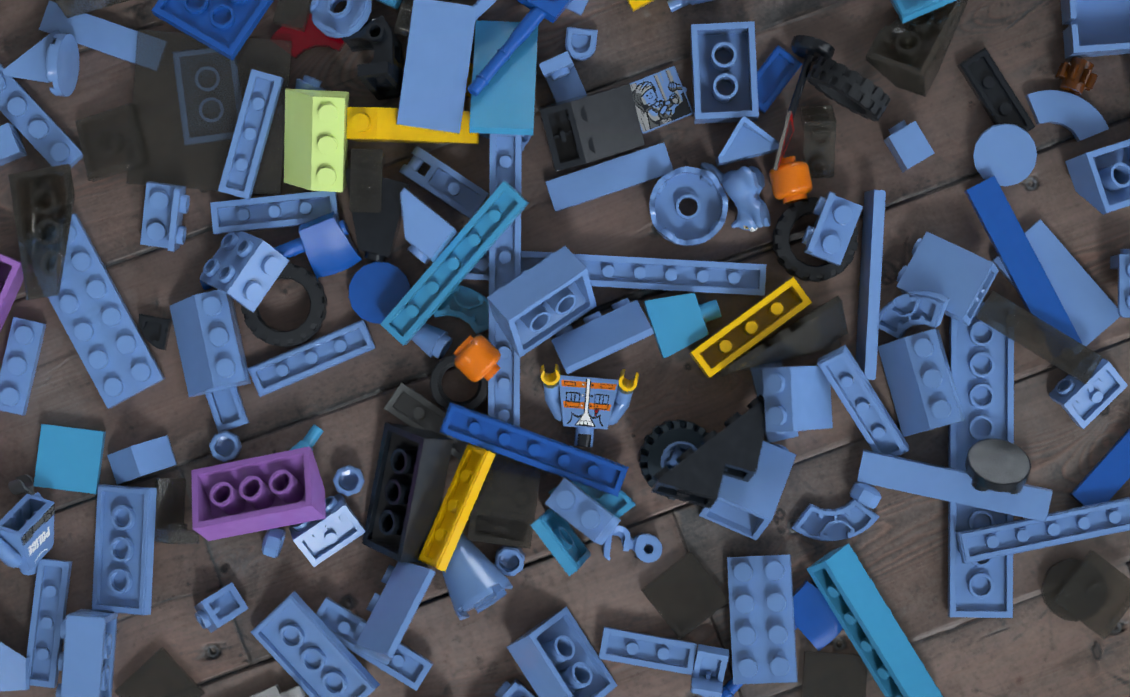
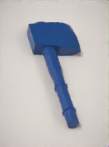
[467,0,572,97]
[200,211,362,290]
[722,580,843,697]

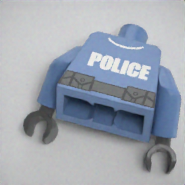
[0,475,55,575]

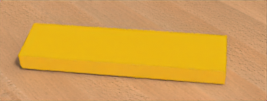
[418,443,496,572]

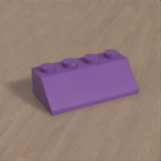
[191,446,326,541]

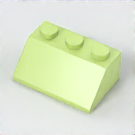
[284,88,349,192]

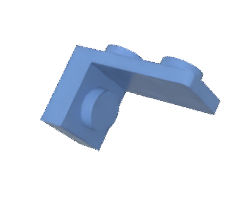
[539,51,587,103]

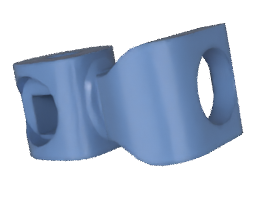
[603,524,662,563]

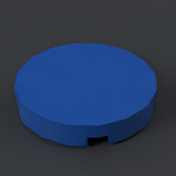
[349,262,411,324]

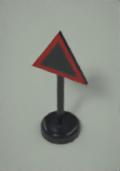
[773,35,835,170]

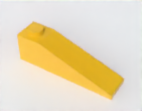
[346,107,479,144]

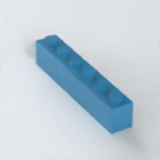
[807,543,943,697]

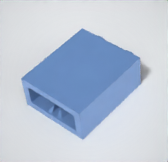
[896,231,999,326]
[763,366,833,432]

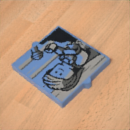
[630,66,694,134]

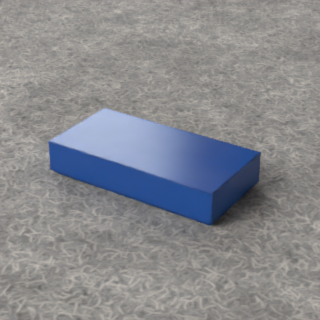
[757,45,802,114]

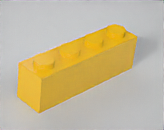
[689,277,812,378]

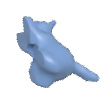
[700,162,771,232]

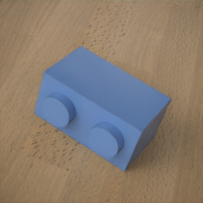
[545,478,621,545]

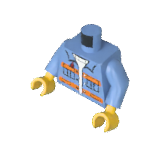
[540,364,639,447]

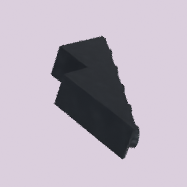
[651,394,766,509]

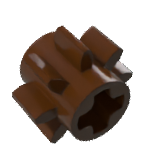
[1055,57,1098,95]

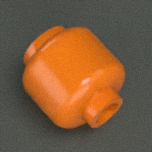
[769,156,813,204]
[453,335,501,382]

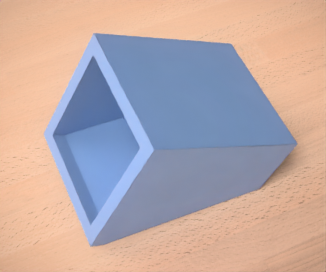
[699,441,796,540]

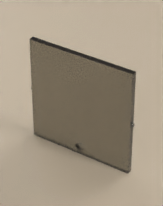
[126,29,293,196]

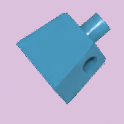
[643,293,722,359]

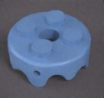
[649,166,728,246]

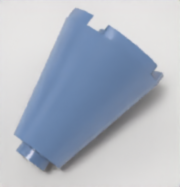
[441,533,513,620]

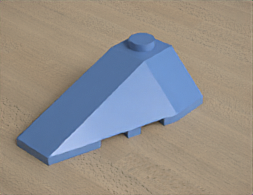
[1065,139,1130,214]

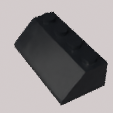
[362,422,453,563]

